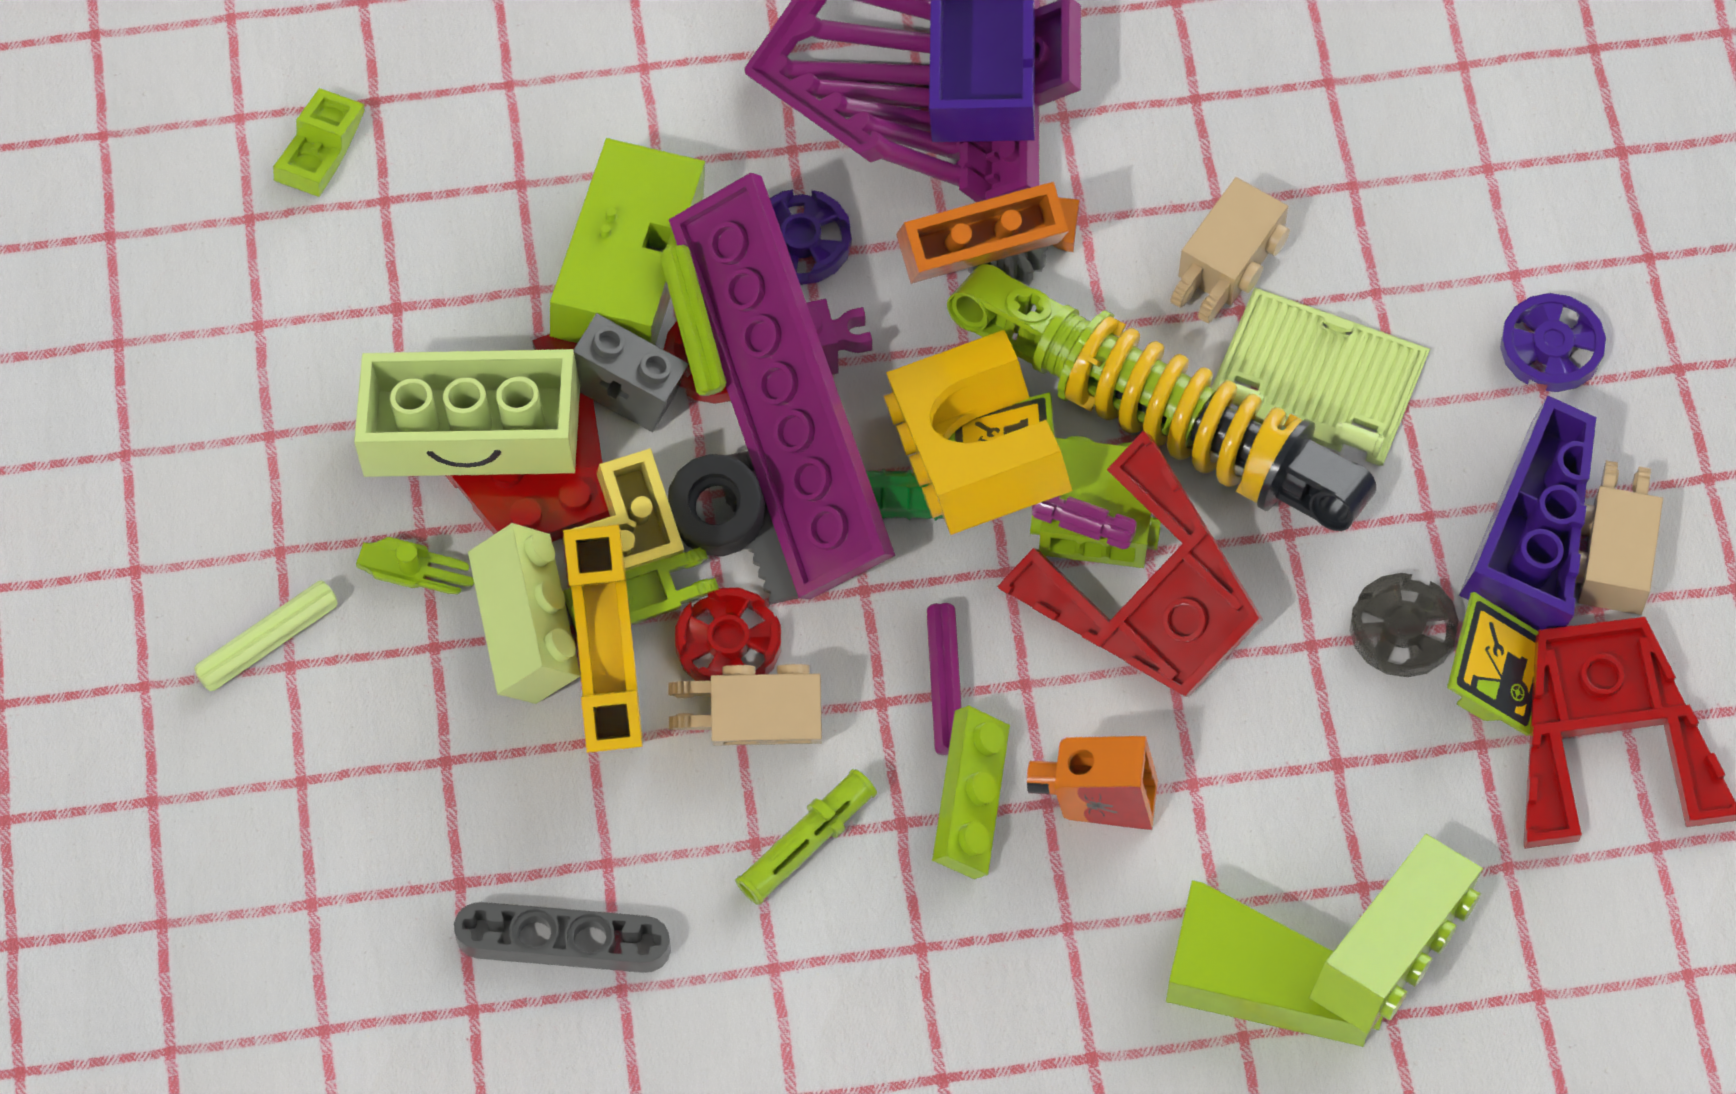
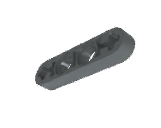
[454,902,671,973]

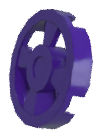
[770,189,852,285]
[1500,293,1606,392]

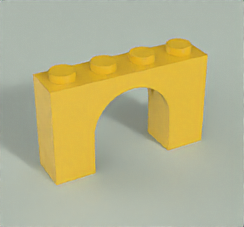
[883,330,1073,535]
[563,524,643,753]

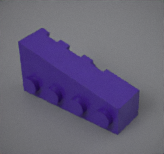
[1458,396,1597,631]

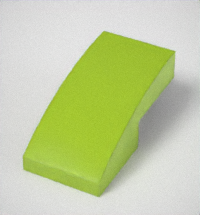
[273,88,365,197]

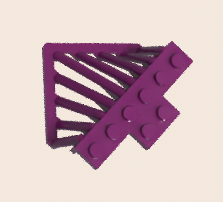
[744,0,1081,202]

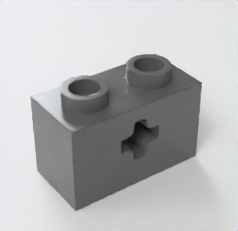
[574,313,689,433]

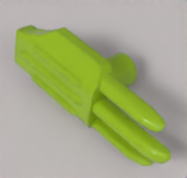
[356,537,474,594]

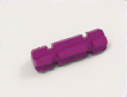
[1032,495,1137,549]

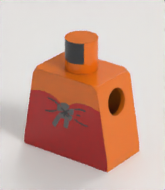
[1027,736,1158,830]

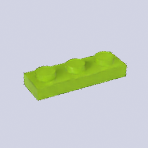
[932,705,1010,879]

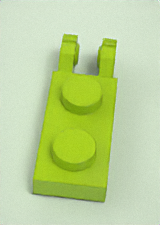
[563,548,719,636]

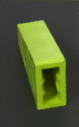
[1166,880,1383,1047]

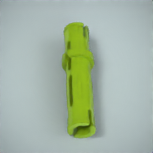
[735,769,877,905]

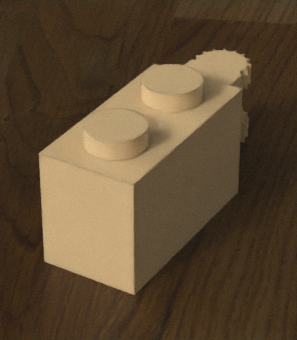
[1170,177,1290,323]
[1575,460,1663,615]
[668,664,822,746]

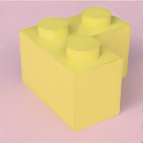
[562,448,684,571]

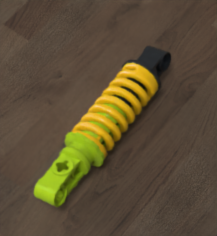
[947,264,1377,531]

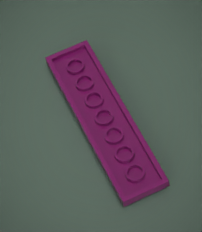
[668,172,896,600]

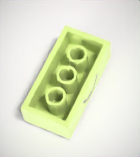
[354,349,580,477]

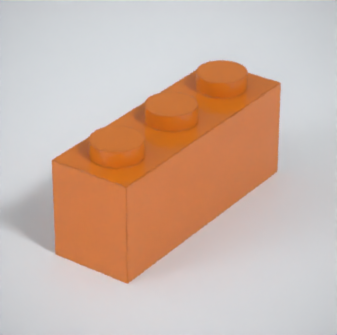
[896,181,1069,284]

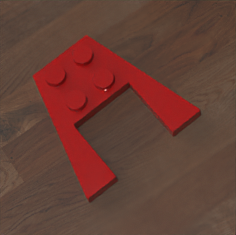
[445,334,611,542]
[997,431,1263,697]
[1523,617,1736,849]

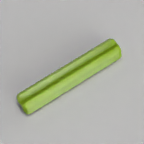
[660,245,726,396]

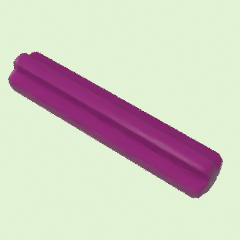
[927,603,962,756]

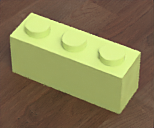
[468,523,581,704]

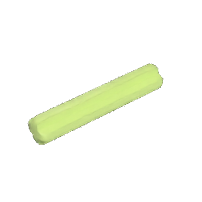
[194,581,338,691]

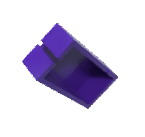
[929,0,1035,142]

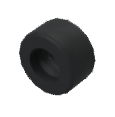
[667,454,766,557]

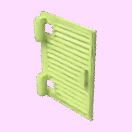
[1211,287,1430,466]

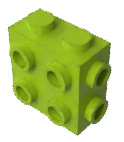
[1030,436,1161,568]

